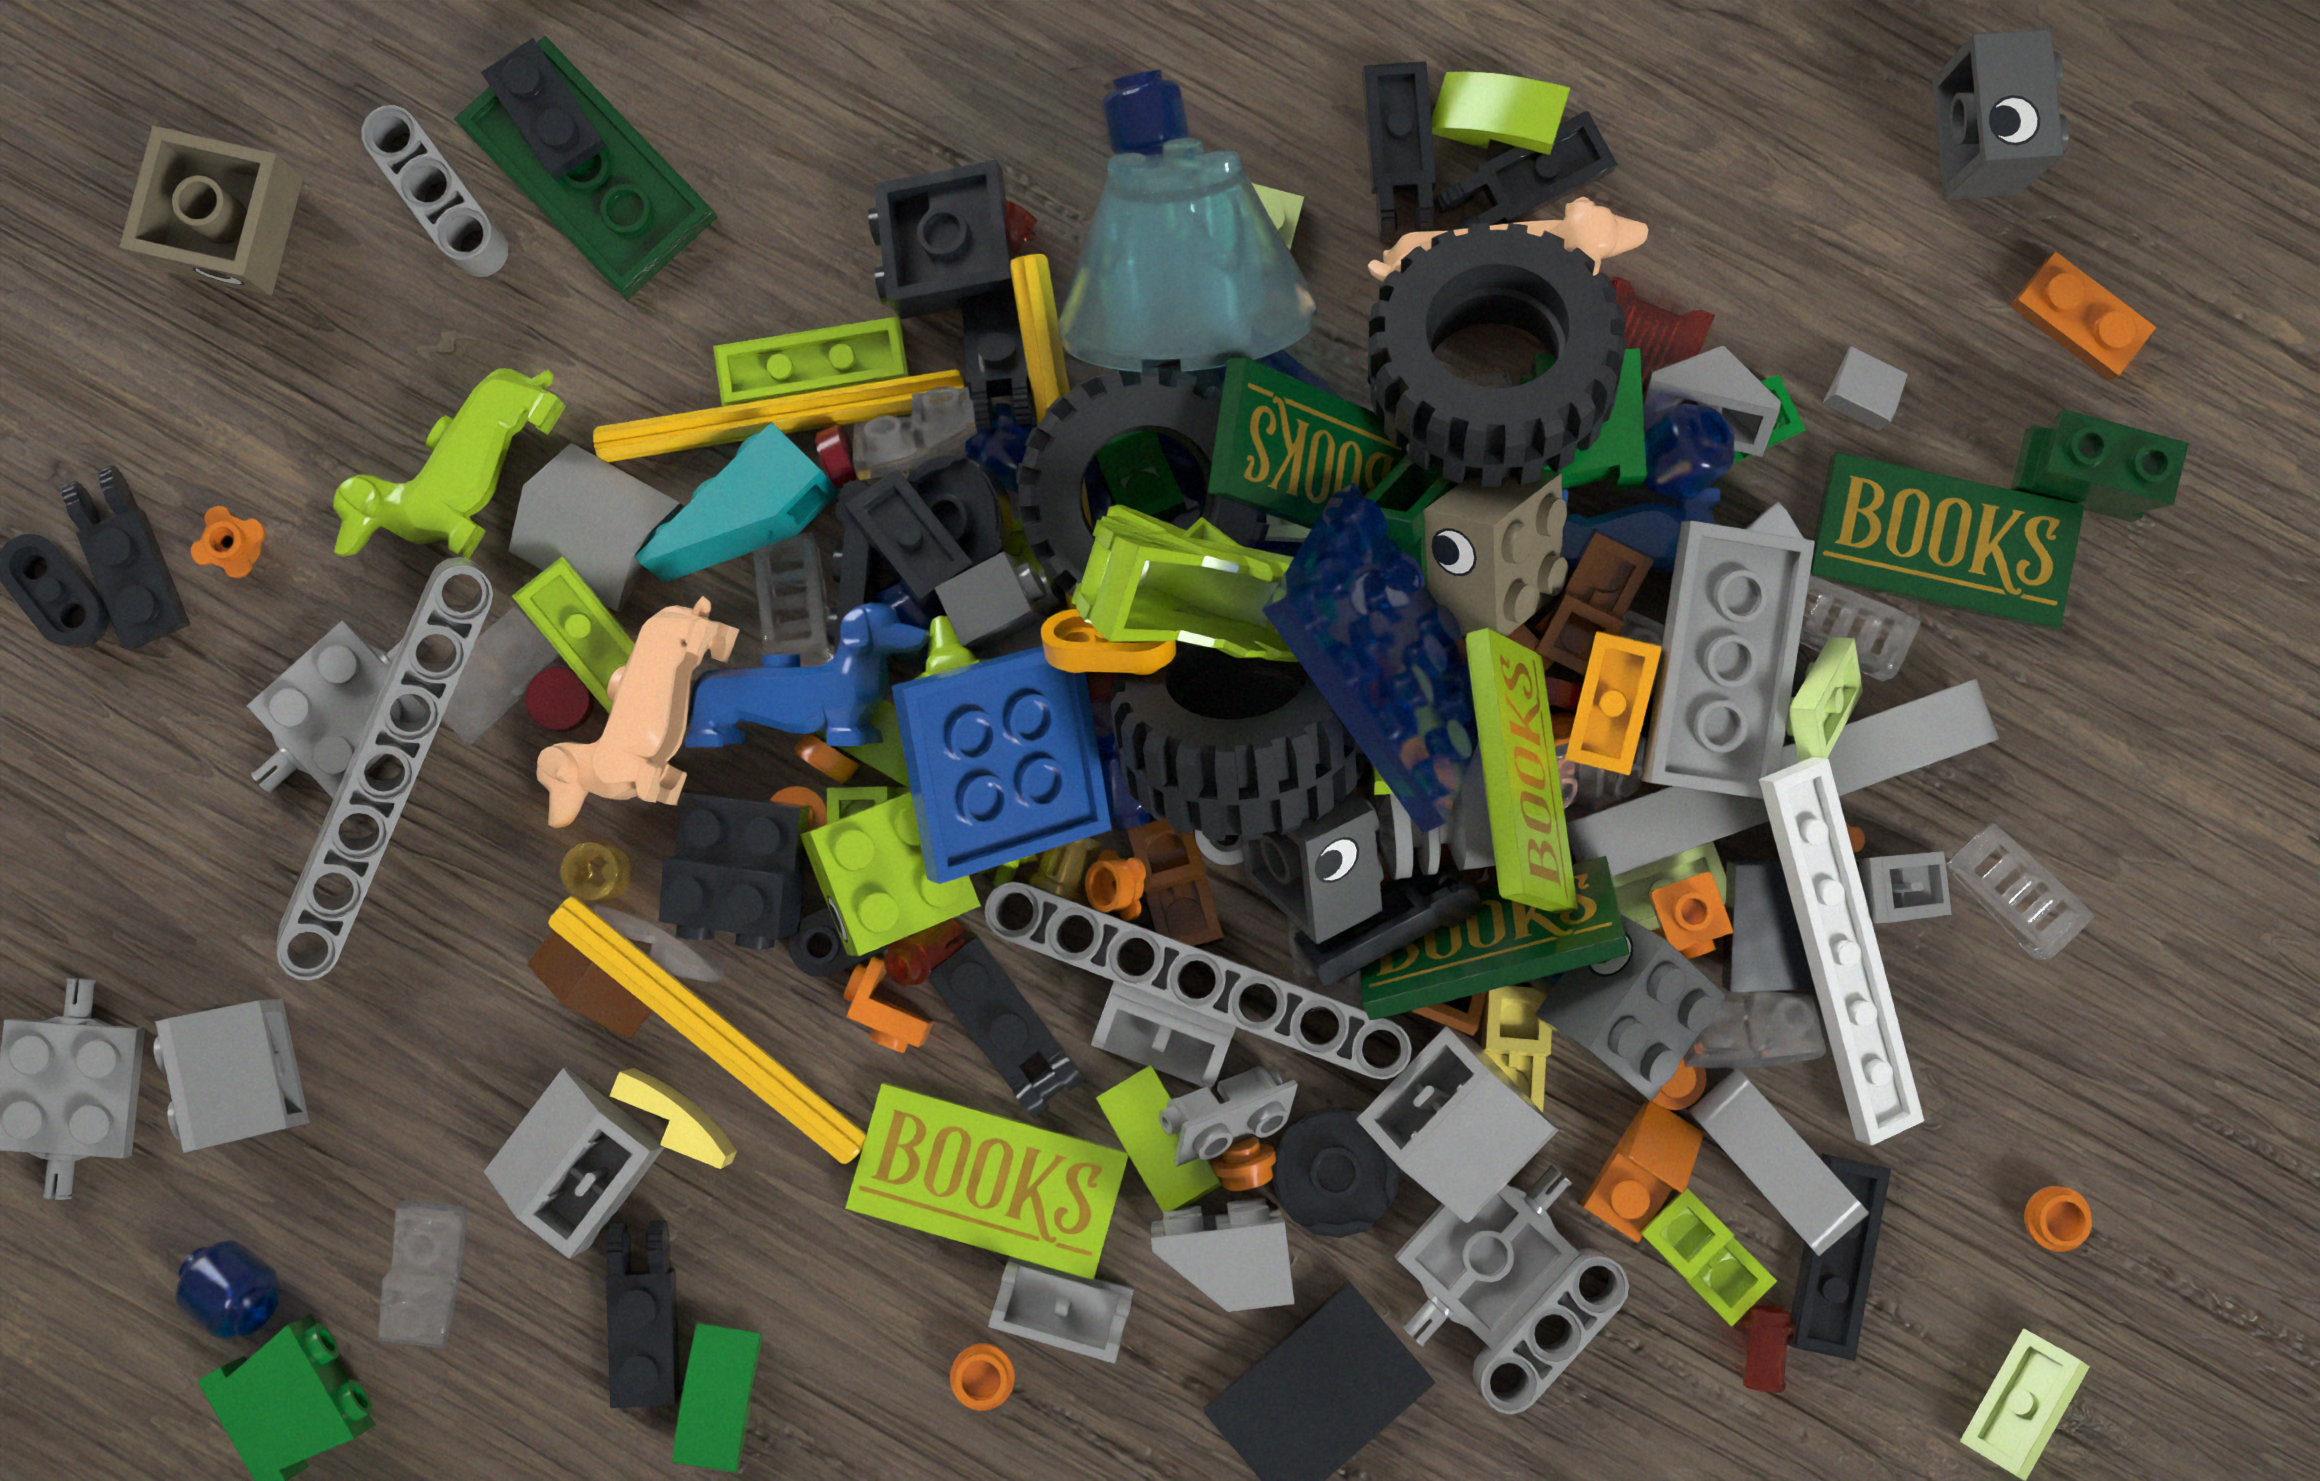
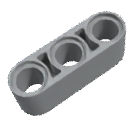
[361,105,508,277]
[1689,1068,1869,1256]
[1472,1248,1629,1414]

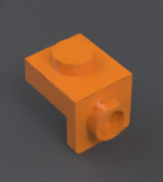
[1649,872,1733,960]
[843,956,934,1053]

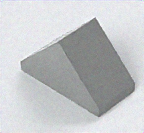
[1643,345,1781,457]
[1855,851,1952,924]

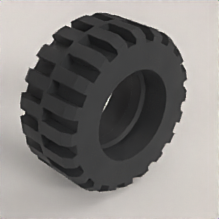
[1368,223,1626,487]
[1016,368,1270,598]
[1110,622,1369,841]

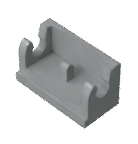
[1091,981,1236,1090]
[988,1256,1134,1364]

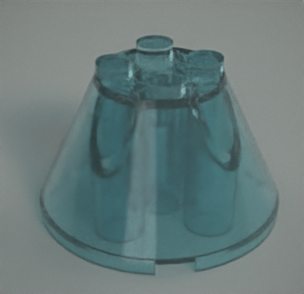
[1057,138,1317,372]

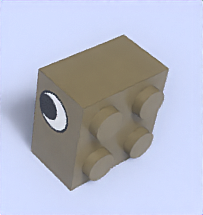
[119,125,303,296]
[1424,469,1568,637]

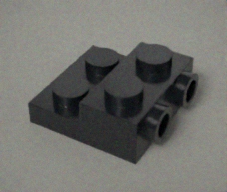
[868,160,1014,319]
[658,790,810,949]

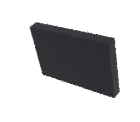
[1203,1280,1436,1481]

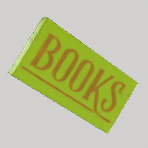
[1465,628,1578,914]
[845,1082,1129,1280]

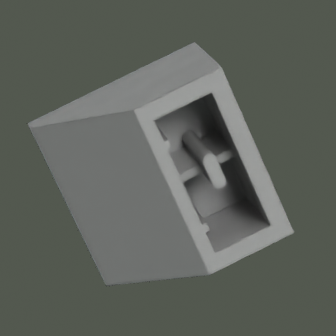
[154,998,310,1153]
[1356,1026,1559,1223]
[484,1067,665,1259]
[1151,1198,1295,1312]

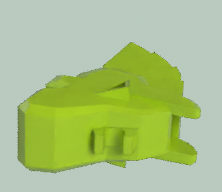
[1071,504,1335,662]

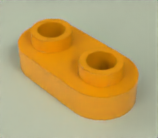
[1041,609,1176,675]

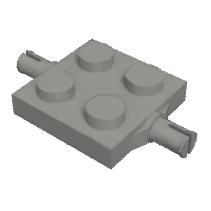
[247,620,433,799]
[0,978,145,1200]
[1394,1164,1580,1350]

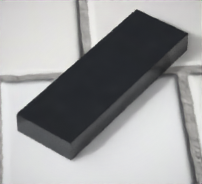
[1786,1153,1891,1361]

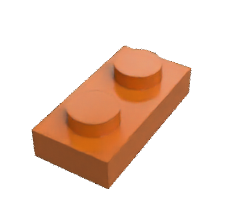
[2010,251,2156,382]

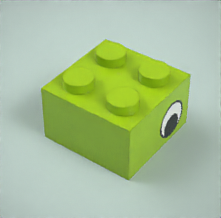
[800,791,981,956]

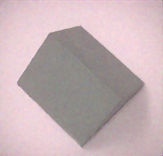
[508,443,682,613]

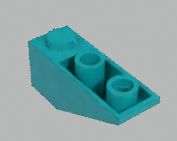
[635,422,840,583]

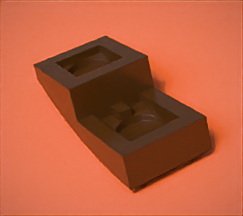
[1535,528,1654,675]
[1127,818,1224,948]

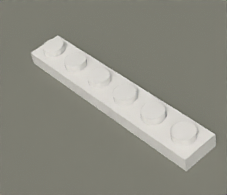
[1759,757,1924,1146]

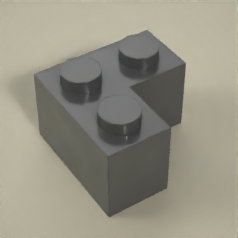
[934,551,1089,681]

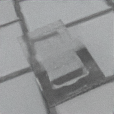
[593,905,725,983]

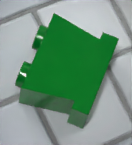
[1520,348,1647,491]
[197,1314,376,1481]

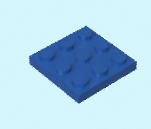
[892,645,1112,884]

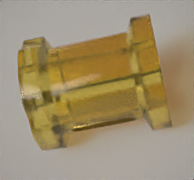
[1026,837,1102,903]
[560,842,632,901]

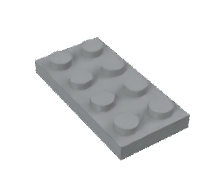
[1641,521,1815,799]

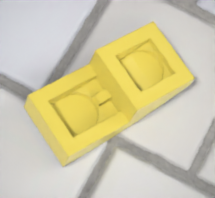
[1480,986,1552,1112]
[610,1068,737,1169]

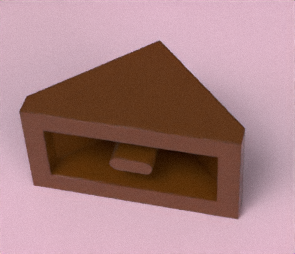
[527,930,653,1039]

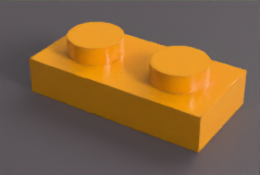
[1565,631,1662,775]

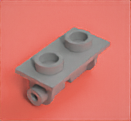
[1159,1066,1298,1167]

